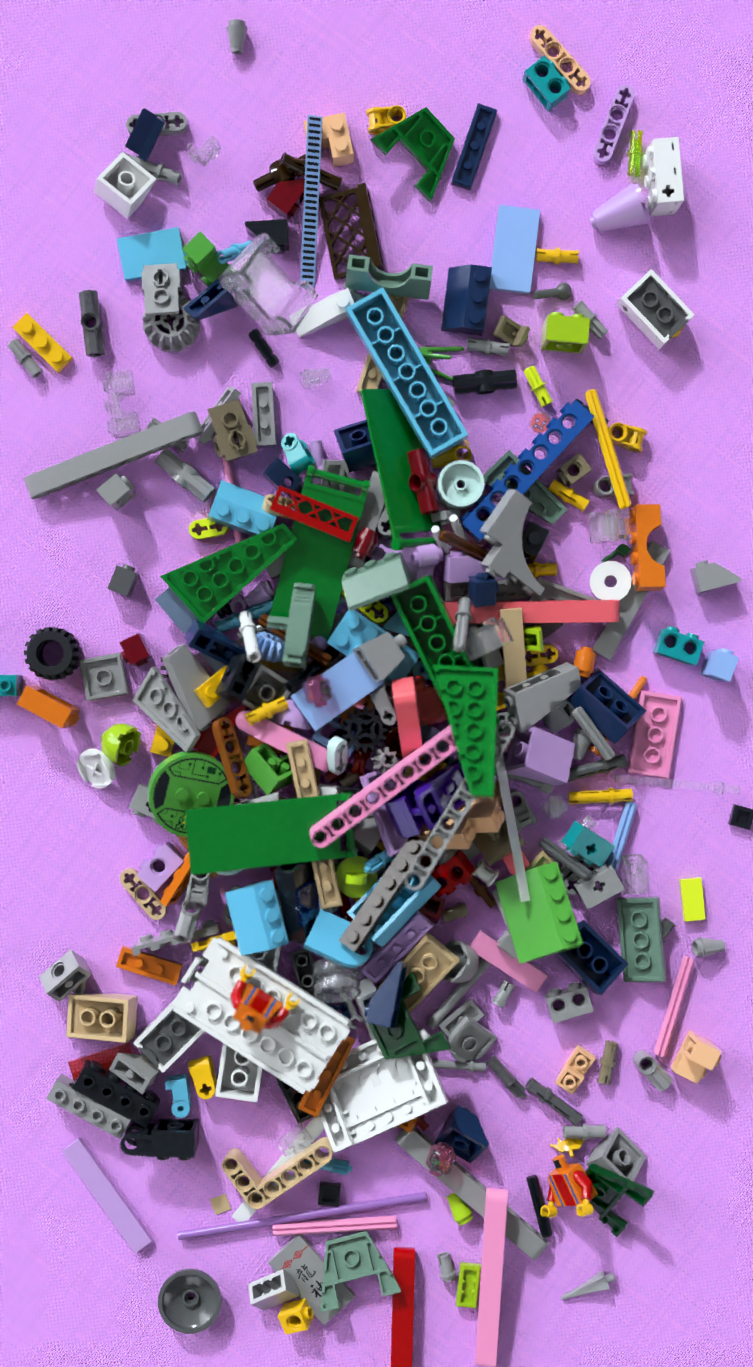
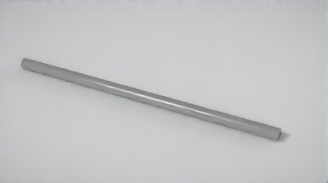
[426,854,583,1029]

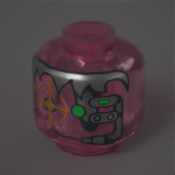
[303,675,333,707]
[425,1142,456,1177]

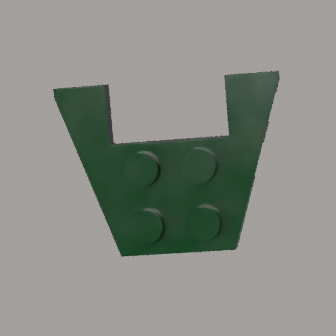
[368,972,452,1060]
[585,1163,655,1237]

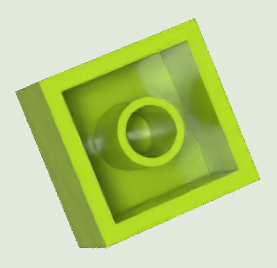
[540,312,590,353]

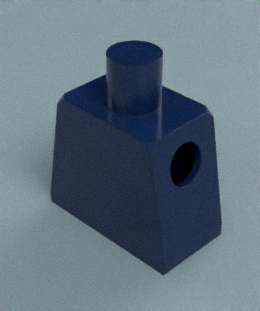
[261,457,303,500]

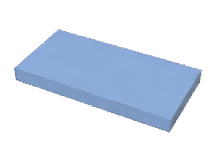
[489,205,540,294]
[291,652,385,731]

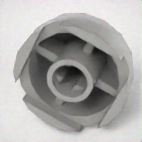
[443,940,479,984]

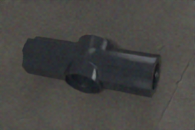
[452,369,517,395]

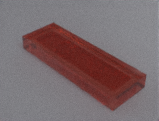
[68,1042,133,1080]

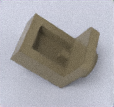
[493,316,530,347]

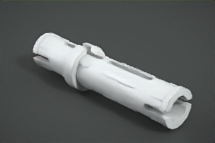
[238,611,261,663]

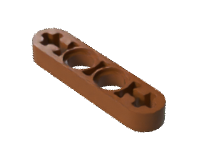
[212,717,252,799]

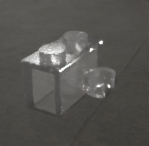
[465,617,514,661]

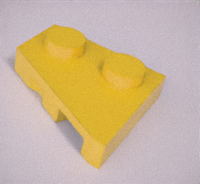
[191,931,237,954]

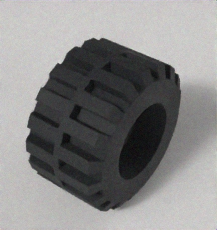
[24,627,82,680]

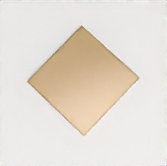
[210,1194,231,1215]

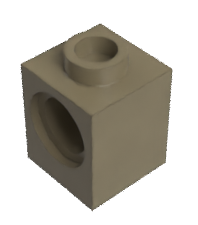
[557,453,592,487]

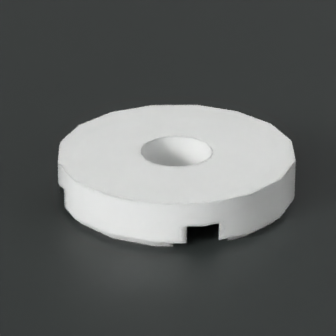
[590,561,632,601]

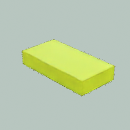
[679,877,706,922]

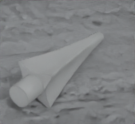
[561,1270,616,1300]

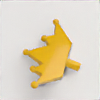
[550,1138,584,1158]

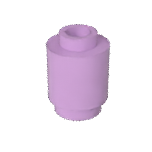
[410,544,443,568]

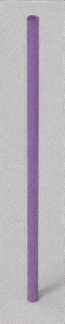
[177,1192,427,1240]

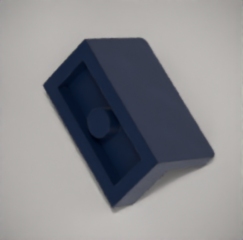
[125,108,166,161]

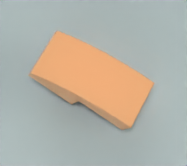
[555,1045,596,1095]

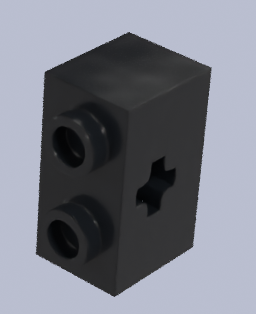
[215,654,261,703]

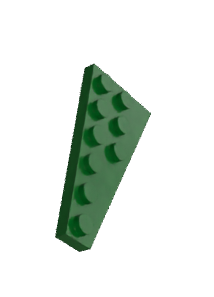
[433,665,498,798]

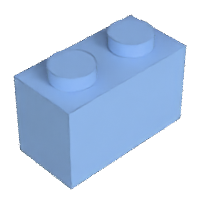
[700,648,739,682]

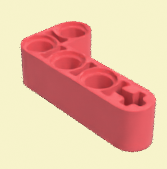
[391,677,424,760]

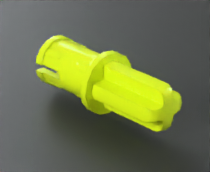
[524,366,553,408]

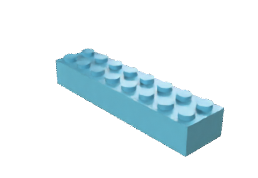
[346,287,468,460]

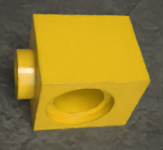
[277,1298,314,1335]

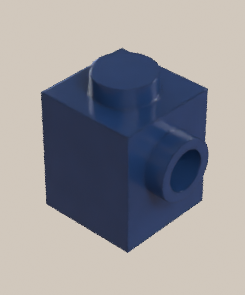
[469,572,499,607]

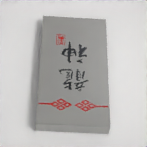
[268,1235,355,1325]

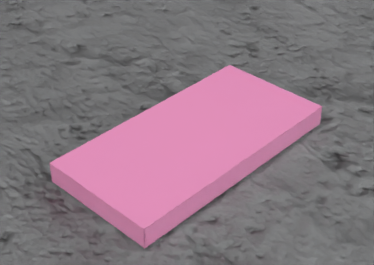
[627,690,682,779]

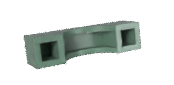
[345,254,433,300]

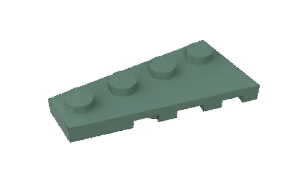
[483,450,568,525]

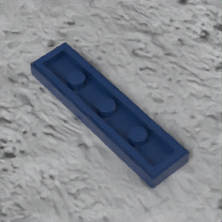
[451,103,498,191]

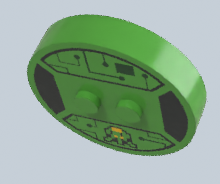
[147,751,234,837]

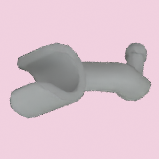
[339,982,363,1029]

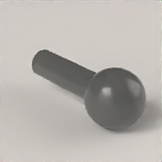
[533,283,572,300]

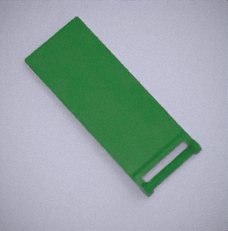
[360,389,442,551]
[270,465,370,640]
[185,792,358,875]

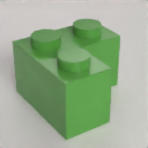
[182,231,232,287]
[244,743,294,795]

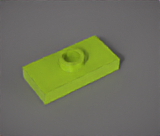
[455,1262,481,1309]

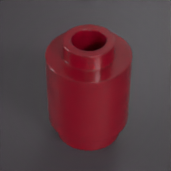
[352,527,379,561]

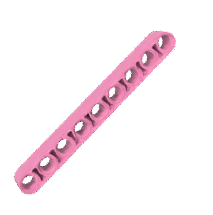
[309,725,457,848]
[475,1187,508,1367]

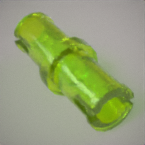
[627,130,644,177]

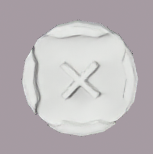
[77,748,116,789]

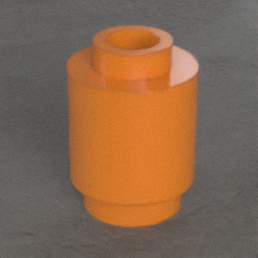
[573,646,597,678]

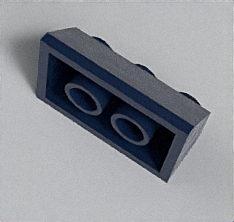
[441,264,492,336]
[569,669,647,744]
[554,920,628,995]

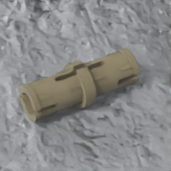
[597,1040,619,1085]

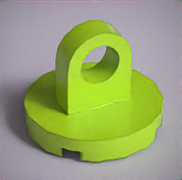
[336,855,378,898]

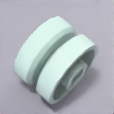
[436,460,484,510]

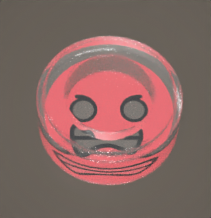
[530,411,551,433]

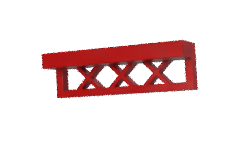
[270,485,359,542]

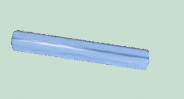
[606,802,637,873]

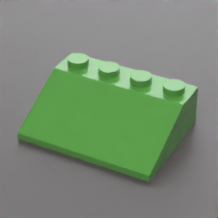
[495,861,583,964]

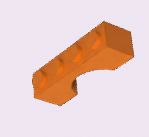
[628,504,666,591]

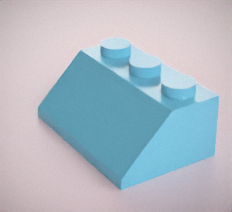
[207,480,277,536]
[225,880,289,955]

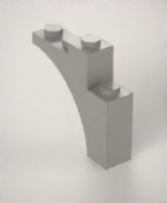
[479,489,545,595]

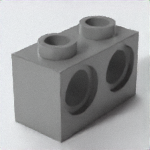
[97,473,136,511]
[544,982,594,1024]

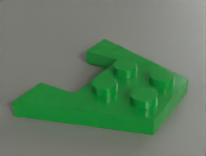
[370,107,455,201]

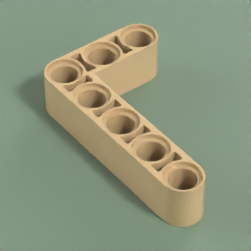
[222,1137,334,1209]

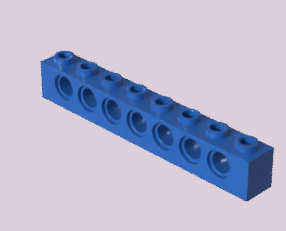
[461,400,594,543]

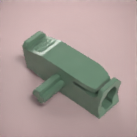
[267,583,316,669]

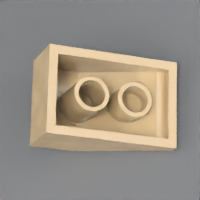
[66,994,138,1043]

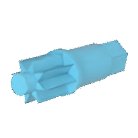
[363,849,397,874]
[304,1158,353,1175]

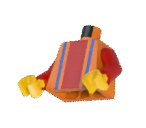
[230,964,300,1033]
[540,1154,598,1218]

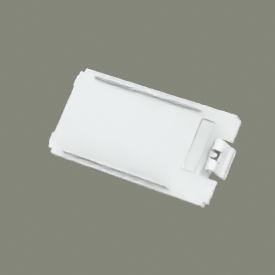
[172,937,351,1094]

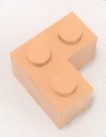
[303,112,354,167]
[671,1030,721,1084]

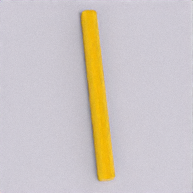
[585,389,631,509]

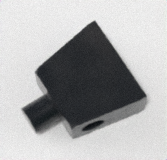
[522,520,549,564]

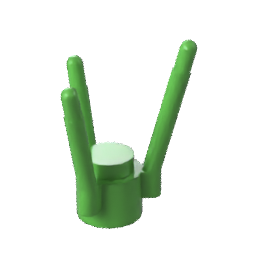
[419,346,464,382]

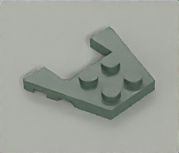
[320,1231,401,1312]

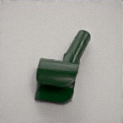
[601,544,630,562]

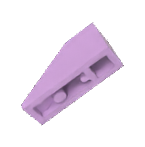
[443,550,508,583]

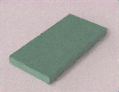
[616,897,667,982]

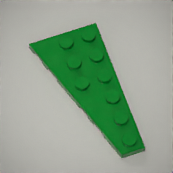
[160,523,298,623]

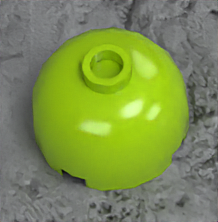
[101,723,141,767]

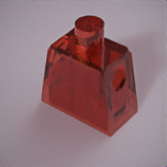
[413,676,448,727]

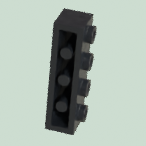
[72,1059,160,1128]

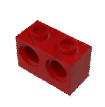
[430,849,476,897]

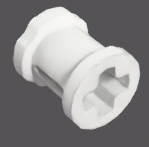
[472,859,499,887]

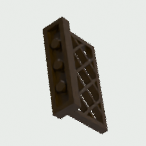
[319,183,385,281]

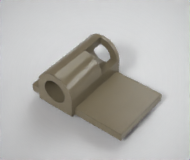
[207,400,258,462]

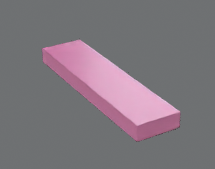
[470,930,548,993]

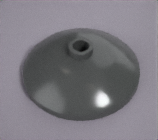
[158,1269,222,1334]

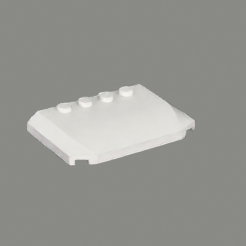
[319,1031,449,1153]

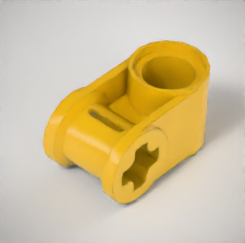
[366,105,406,135]
[608,422,648,452]
[188,1055,217,1099]

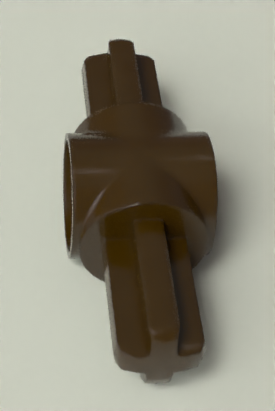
[253,154,306,192]

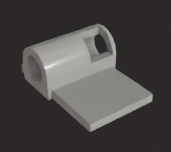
[141,263,183,316]

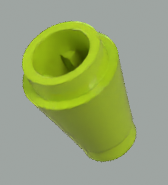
[446,1192,474,1226]

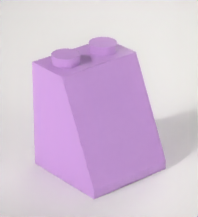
[505,727,575,786]

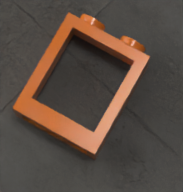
[17,685,80,728]

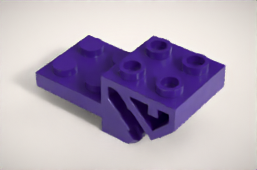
[384,759,469,838]

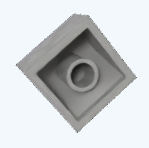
[586,1127,647,1181]

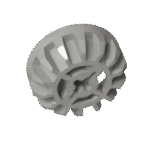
[142,294,201,353]

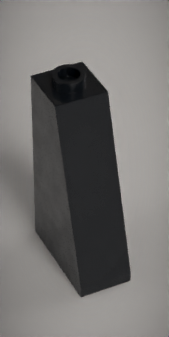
[274,862,316,943]

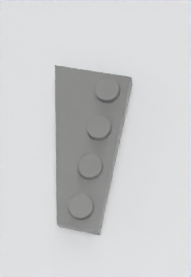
[132,667,201,752]
[132,920,221,956]

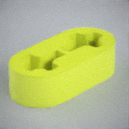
[189,518,229,540]

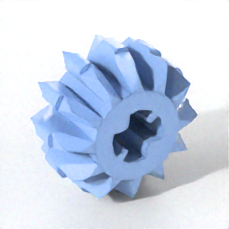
[256,631,285,663]

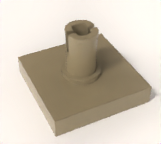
[473,809,525,866]

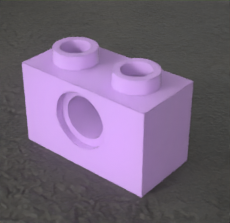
[137,842,184,892]

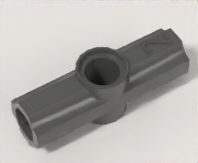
[79,290,105,357]

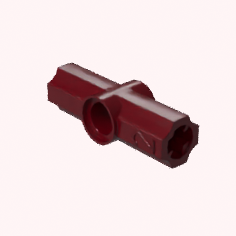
[407,449,439,515]

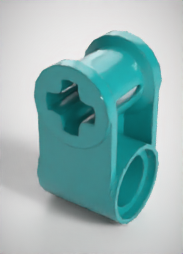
[281,433,315,475]

